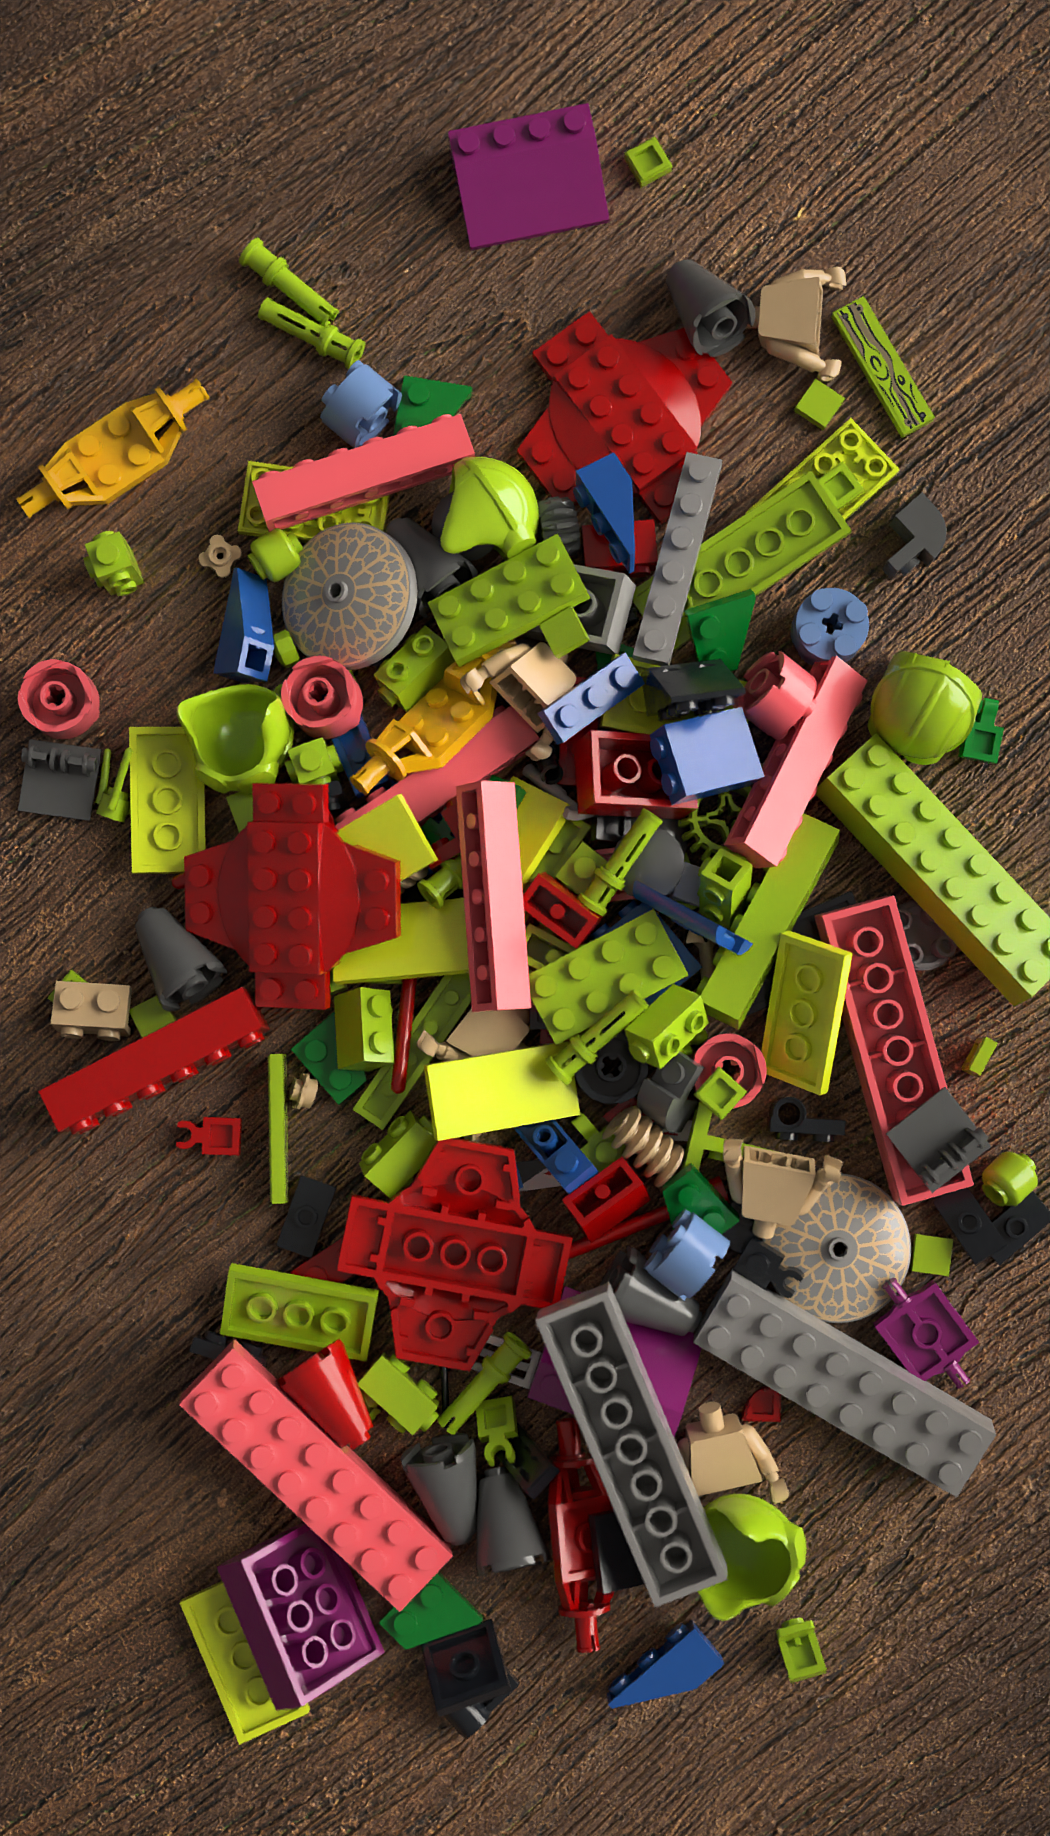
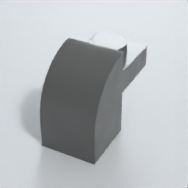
[882,492,946,580]
[637,1051,704,1133]

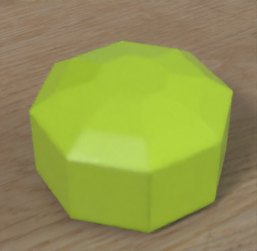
[273,630,301,668]

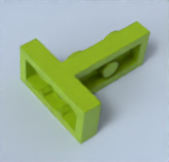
[681,1102,778,1171]

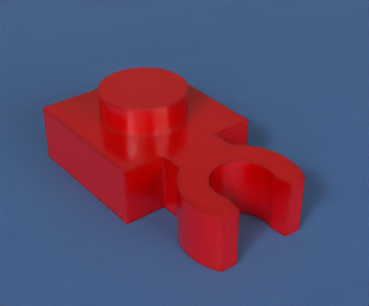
[176,1117,242,1156]

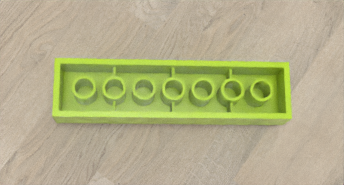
[816,733,1050,1007]

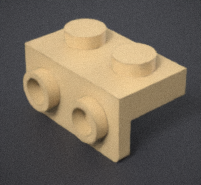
[51,981,132,1041]

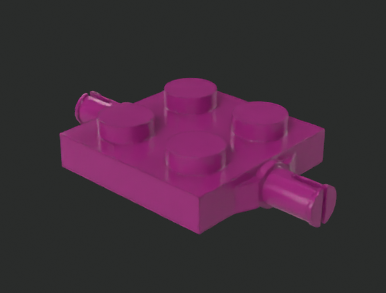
[873,1277,979,1389]

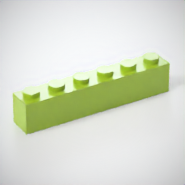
[696,813,840,1030]

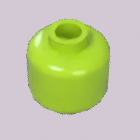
[247,528,303,582]
[982,1152,1038,1206]

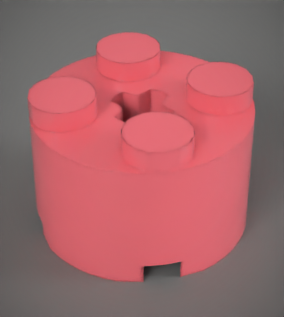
[733,651,817,740]
[281,656,363,739]
[17,659,100,739]
[691,1033,767,1108]

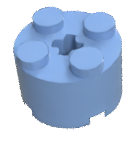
[320,360,402,448]
[790,588,869,666]
[644,1209,730,1301]

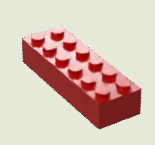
[38,987,270,1135]

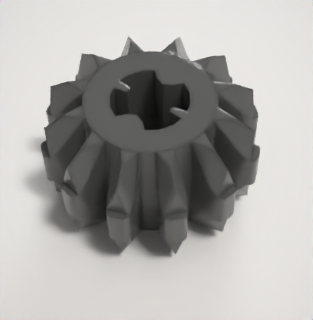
[537,496,581,556]

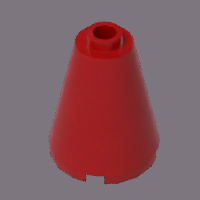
[276,1338,373,1450]

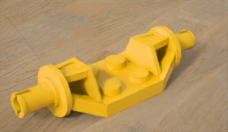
[16,378,210,518]
[350,639,517,795]

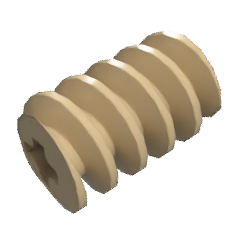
[602,1106,684,1188]

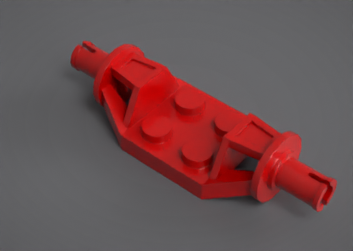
[548,1418,615,1653]

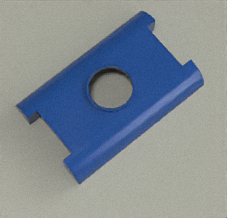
[632,880,753,955]

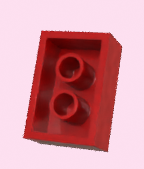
[575,730,698,819]

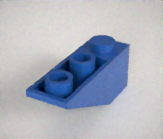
[573,453,635,574]
[213,568,274,683]
[513,1120,599,1194]
[606,1620,724,1709]

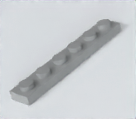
[633,452,722,666]

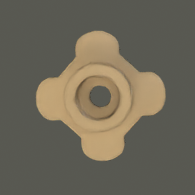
[199,535,242,578]
[288,1073,318,1110]

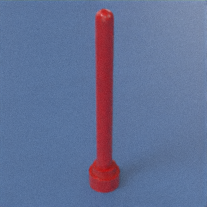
[391,978,417,1094]
[568,1176,730,1260]

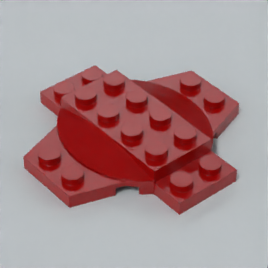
[517,311,732,525]
[184,783,401,1010]
[337,1138,573,1371]

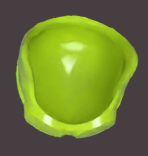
[440,457,539,560]
[867,650,982,765]
[176,684,294,794]
[698,1494,807,1621]

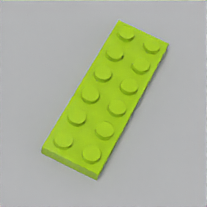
[632,470,852,652]

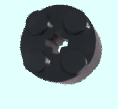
[574,1030,649,1104]

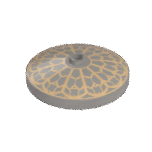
[282,523,418,670]
[761,1173,911,1323]

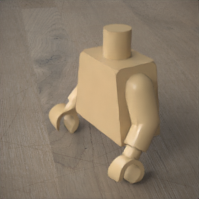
[745,267,847,382]
[460,642,576,761]
[417,1008,531,1061]
[723,1139,843,1239]
[677,1402,789,1504]

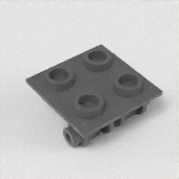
[18,739,102,821]
[885,1087,991,1193]

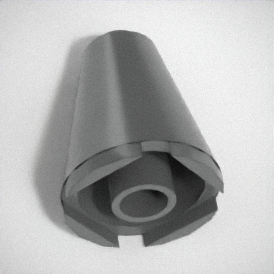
[666,259,756,357]
[385,517,478,618]
[135,907,227,1011]
[600,1245,702,1336]
[400,1433,477,1545]
[476,1467,551,1577]

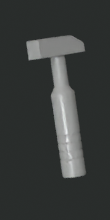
[522,763,594,821]

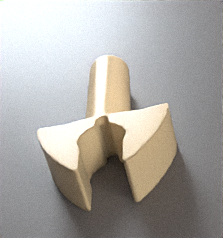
[685,924,719,981]

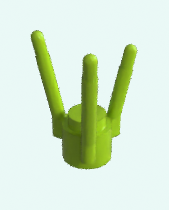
[95,748,132,823]

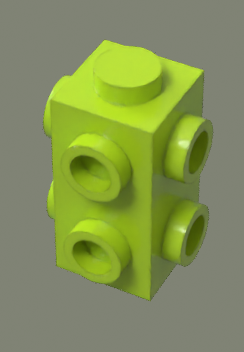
[83,531,145,596]
[373,625,455,713]
[285,737,344,784]
[697,847,753,930]
[624,984,709,1069]
[359,1111,437,1199]
[358,1352,439,1435]

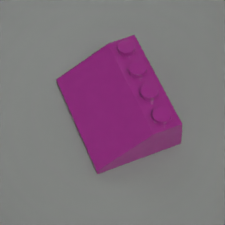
[448,103,609,250]
[527,1286,702,1437]
[217,1522,385,1711]

